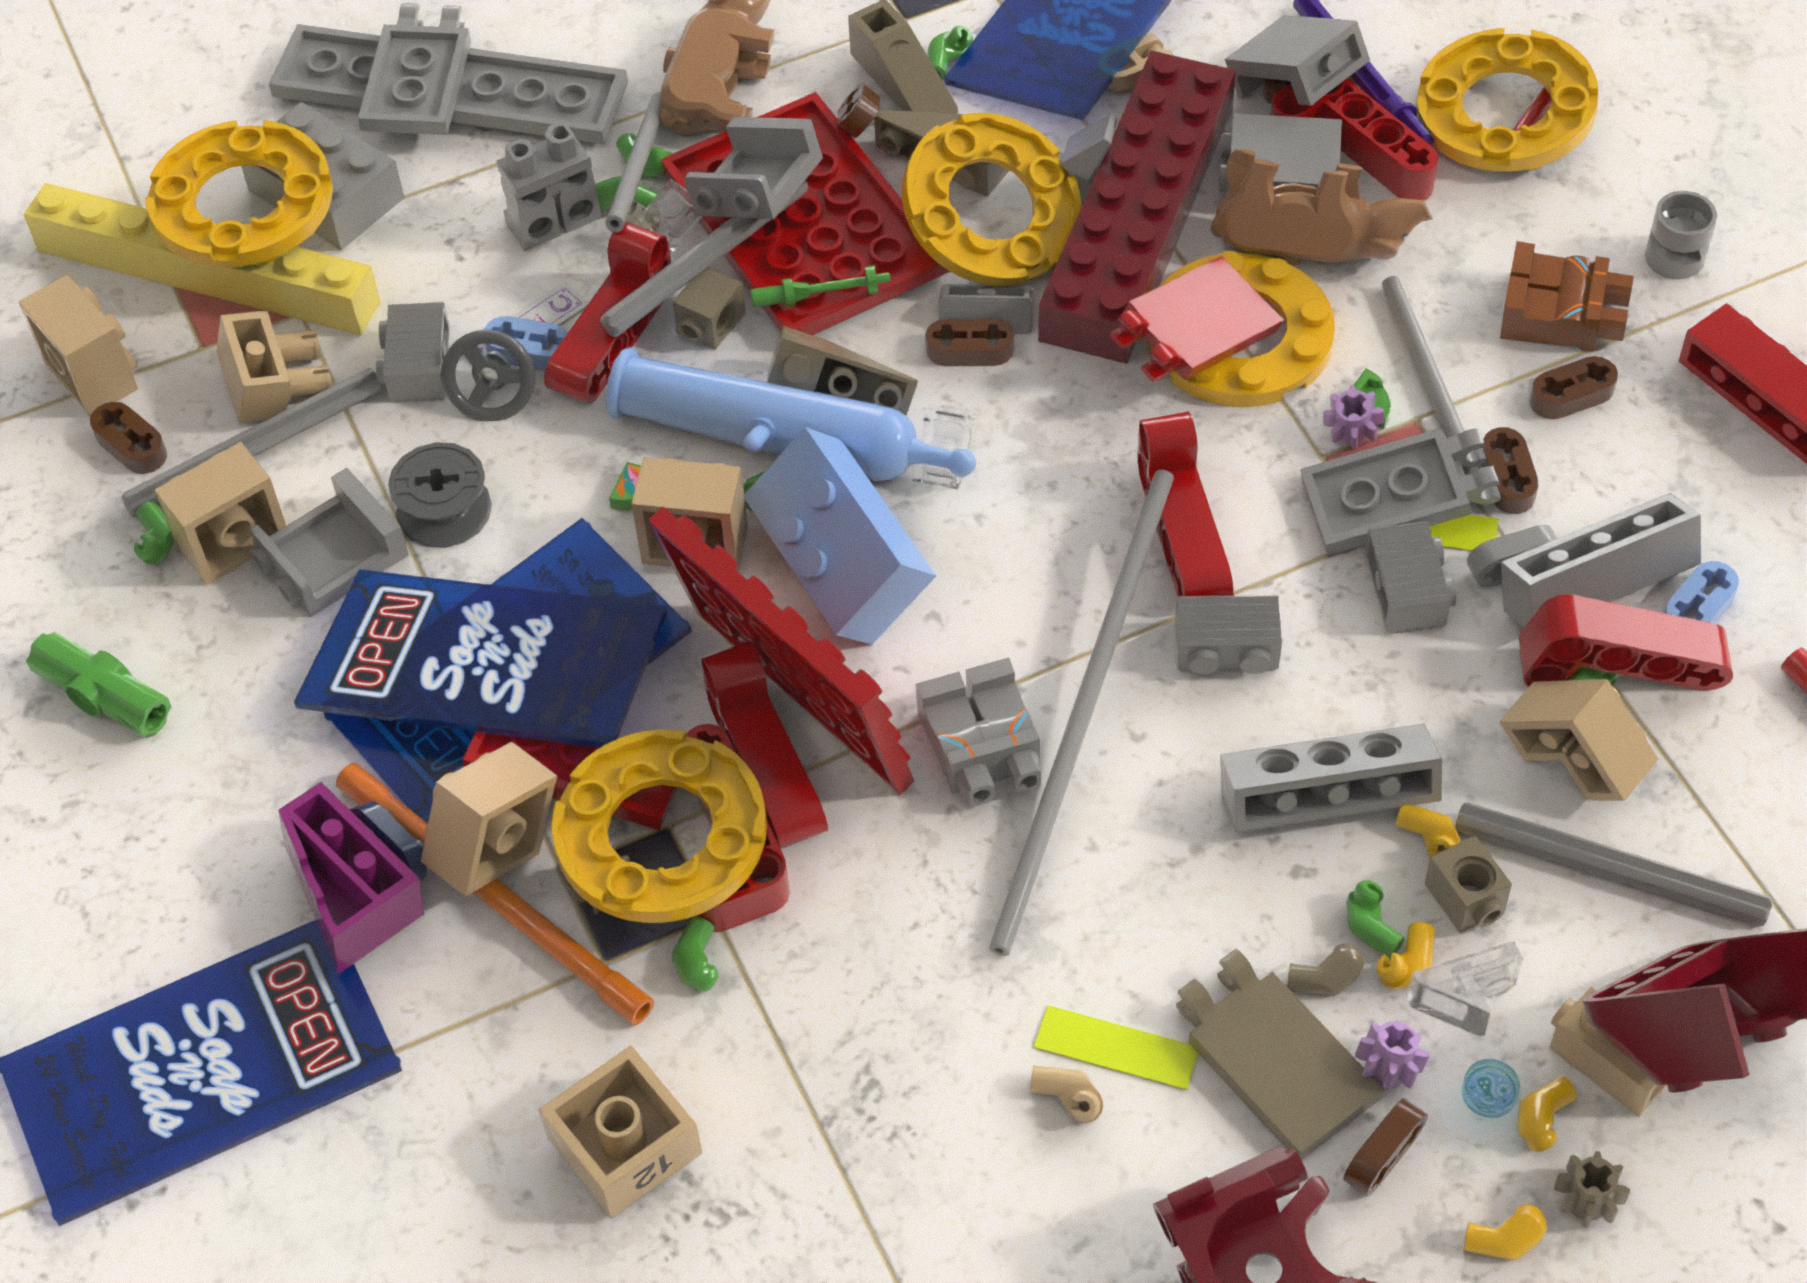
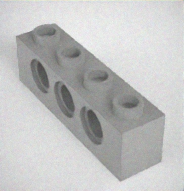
[1220,723,1442,832]

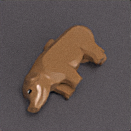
[660,0,775,135]
[1210,148,1433,265]

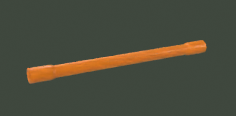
[336,763,654,1025]

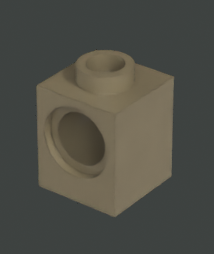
[673,267,746,350]
[1425,835,1512,933]

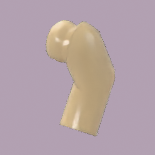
[1030,1065,1103,1123]

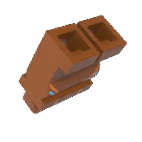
[1500,241,1634,352]

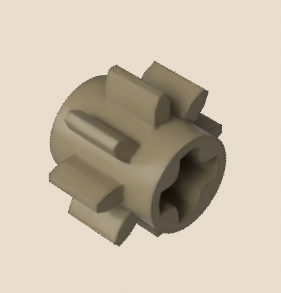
[1554,1151,1630,1227]

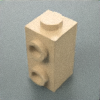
[1549,987,1667,1117]

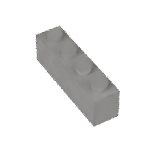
[1501,493,1701,627]

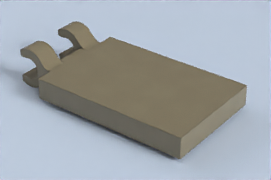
[1176,949,1384,1160]

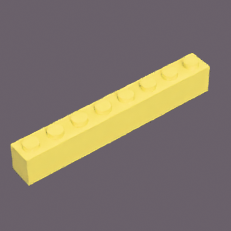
[23,183,381,335]

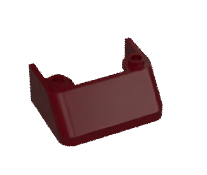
[1582,928,1807,1093]

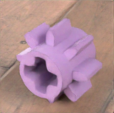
[1323,385,1384,449]
[1355,1020,1429,1090]

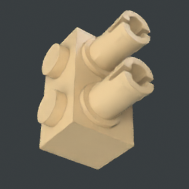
[216,310,332,423]

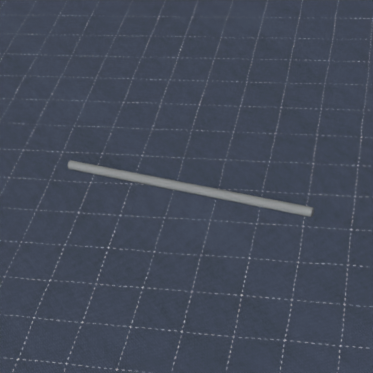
[989,470,1174,956]

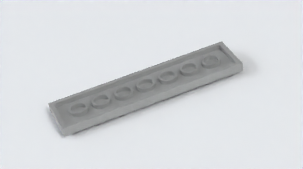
[269,24,628,144]

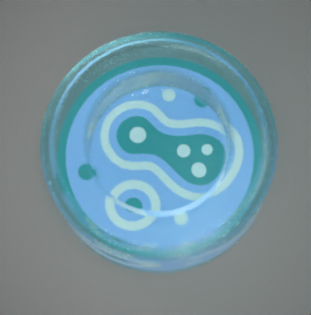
[1462,1059,1520,1118]

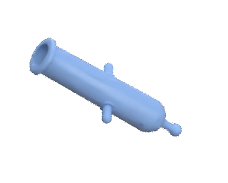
[606,347,976,481]

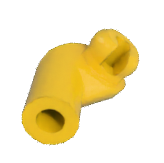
[1396,805,1461,857]
[1376,922,1435,990]
[1517,1076,1577,1152]
[1463,1204,1547,1260]

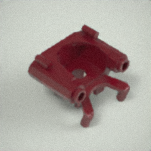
[1153,1145,1376,1283]

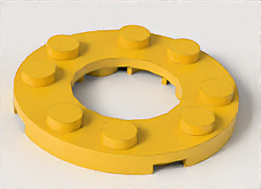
[1417,28,1598,172]
[902,113,1082,286]
[145,120,333,267]
[1147,251,1335,407]
[552,729,767,923]

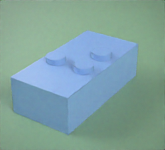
[744,427,937,645]

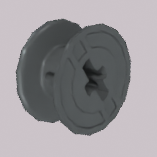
[388,442,492,548]

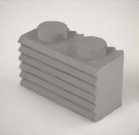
[376,302,450,403]
[1364,521,1456,635]
[1175,595,1282,674]

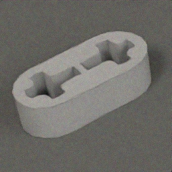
[1467,525,1558,587]

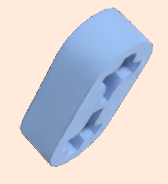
[484,316,568,370]
[1664,561,1739,623]

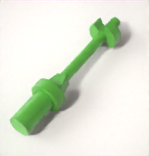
[750,265,890,308]

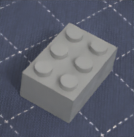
[241,102,405,250]

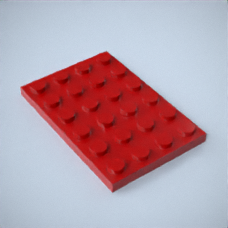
[661,92,950,335]
[648,507,915,795]

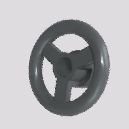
[441,330,535,421]

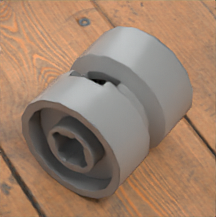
[1645,191,1718,279]

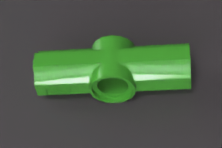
[26,631,172,738]

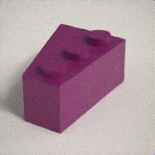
[278,782,424,974]

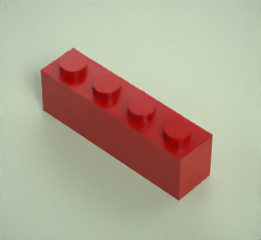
[1678,303,1807,464]

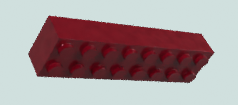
[1038,50,1236,364]

